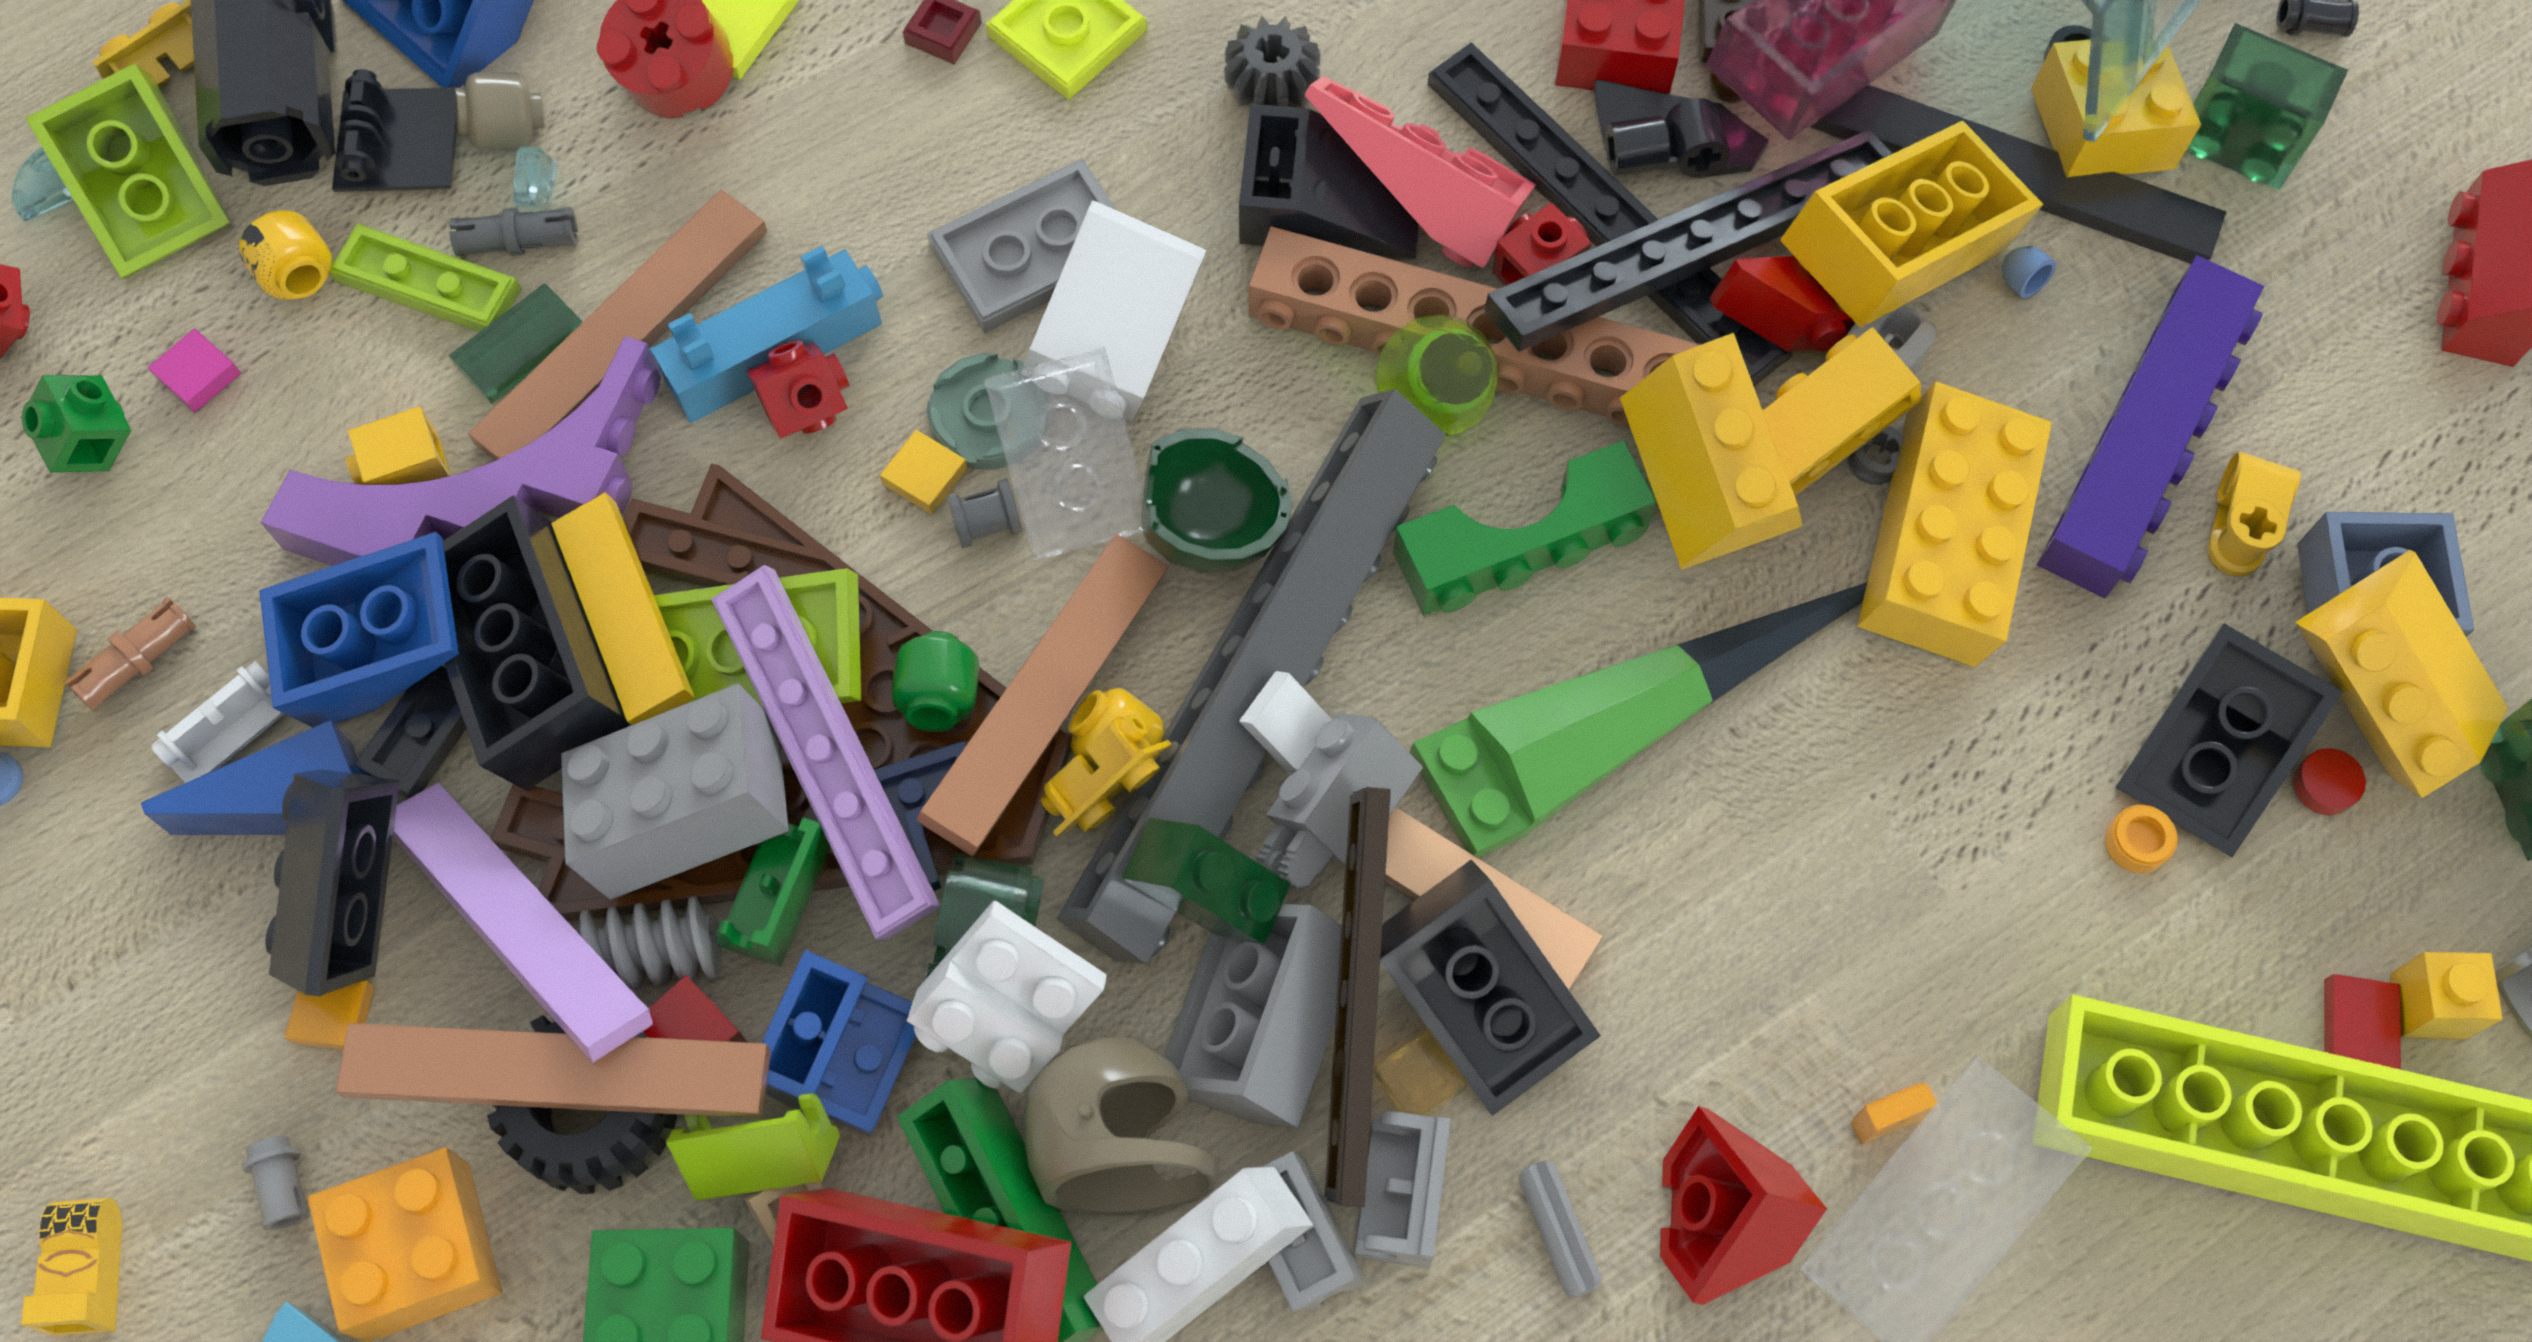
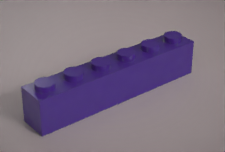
[2036,255,2264,599]

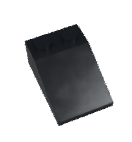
[2116,623,2343,858]
[1380,860,1601,1116]

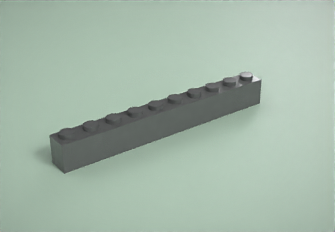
[1056,389,1447,964]

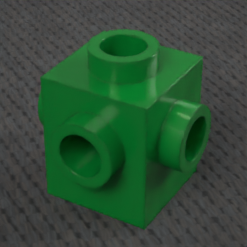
[21,375,132,473]

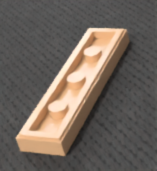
[1385,807,1603,990]

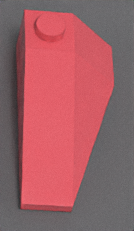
[1304,76,1536,269]

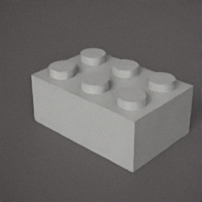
[561,683,789,900]

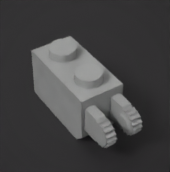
[1255,712,1423,889]

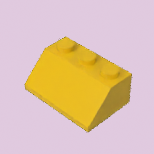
[1620,333,1803,570]
[2295,550,2509,798]

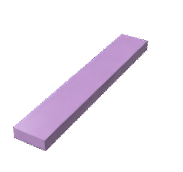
[711,565,941,941]
[393,783,653,1063]

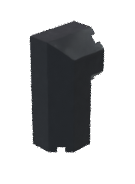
[191,0,338,186]

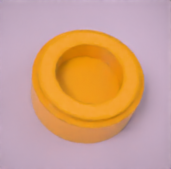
[2105,805,2178,873]

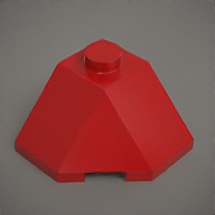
[1660,1106,1827,1305]

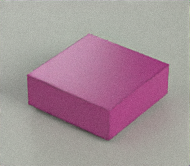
[147,328,241,413]

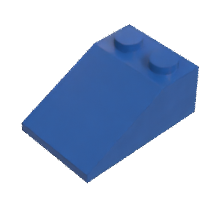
[259,532,459,728]

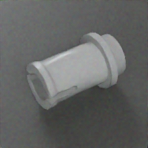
[242,1136,310,1230]

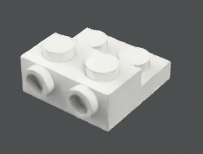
[907,900,1107,1094]

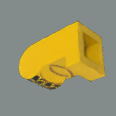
[21,1198,122,1336]

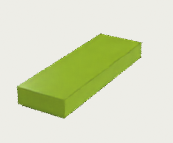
[329,223,521,337]

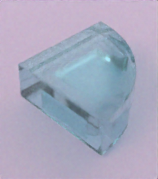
[12,147,74,222]
[513,147,558,208]

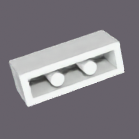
[1083,1167,1313,1342]

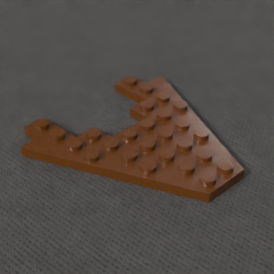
[490,463,1071,921]

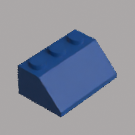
[343,0,534,88]

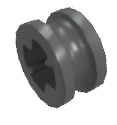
[1847,426,1904,485]

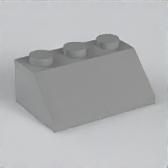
[1164,904,1342,1128]

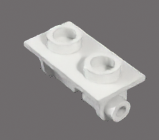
[151,661,285,783]

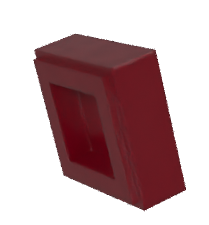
[902,0,982,65]

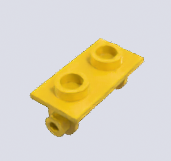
[92,0,194,87]
[1041,714,1172,837]

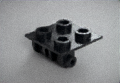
[332,69,459,192]

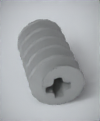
[577,896,721,989]

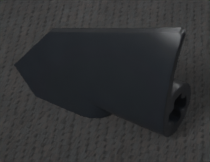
[1594,79,1769,177]

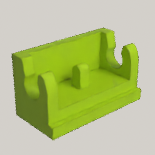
[666,1093,840,1201]

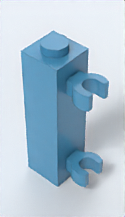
[650,245,883,424]

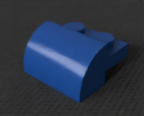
[761,950,916,1137]

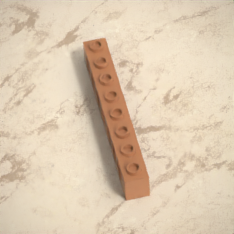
[1249,226,1700,427]

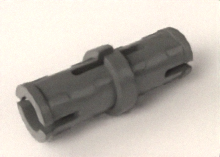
[449,207,578,257]

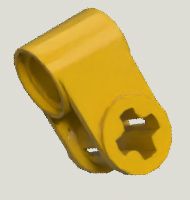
[2207,451,2301,577]

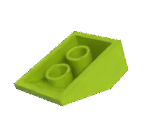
[25,63,232,279]

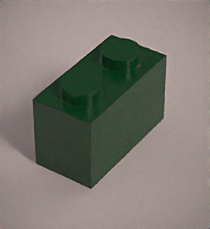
[1122,818,1291,945]

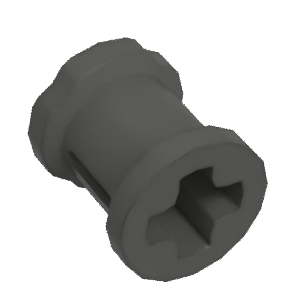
[947,479,1022,549]

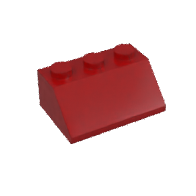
[2437,159,2532,367]

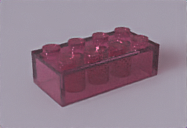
[1706,0,1957,141]

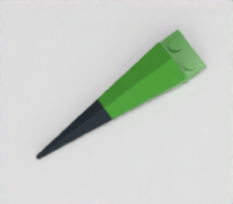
[1409,582,1867,858]

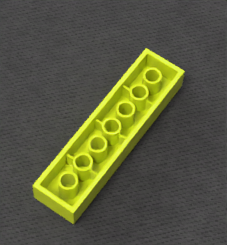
[2032,994,2532,1262]

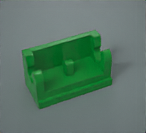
[715,817,831,967]

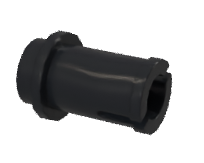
[2276,0,2359,37]

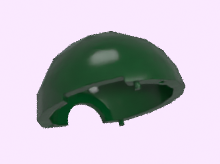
[1141,428,1293,573]

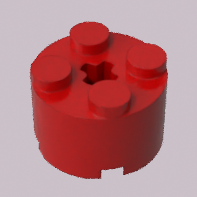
[596,0,734,119]

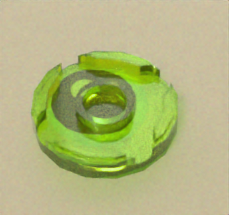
[1375,314,1499,437]

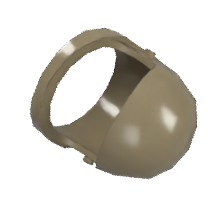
[1022,1036,1219,1215]

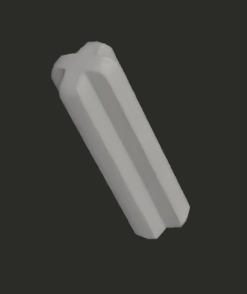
[1519,1160,1602,1298]

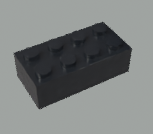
[443,495,631,791]

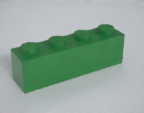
[896,1078,1104,1342]

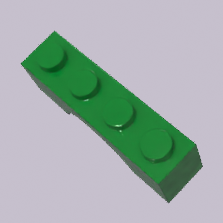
[1393,440,1656,615]

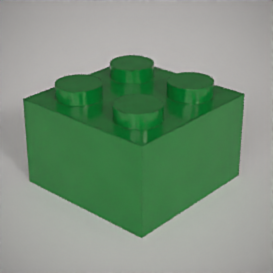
[583,1228,750,1342]

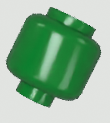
[891,631,980,732]

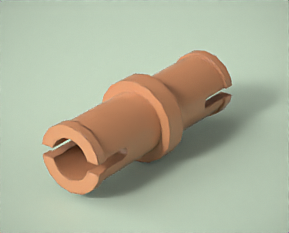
[63,597,197,712]

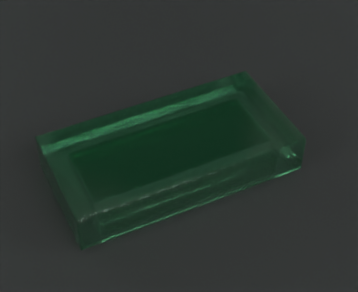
[449,283,583,404]

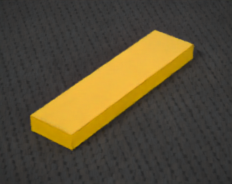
[551,492,695,725]

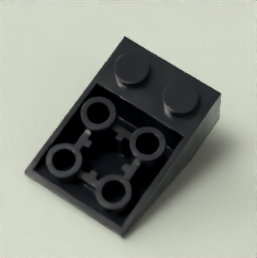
[1239,104,1419,259]

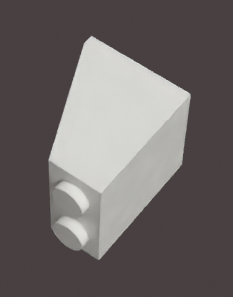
[1021,200,1206,422]

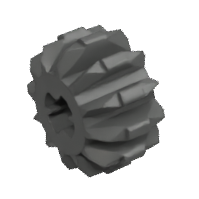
[1224,16,1321,108]

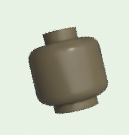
[455,72,544,150]

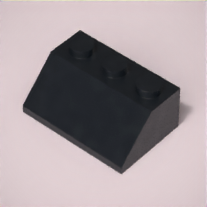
[265,769,400,997]

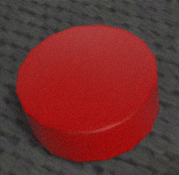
[2293,748,2366,816]

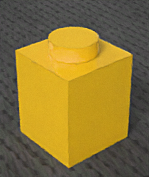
[346,406,452,485]
[2390,952,2503,1040]

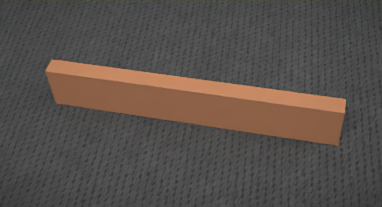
[468,189,768,461]
[916,533,1169,857]
[336,1023,771,1118]

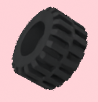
[487,1015,677,1194]

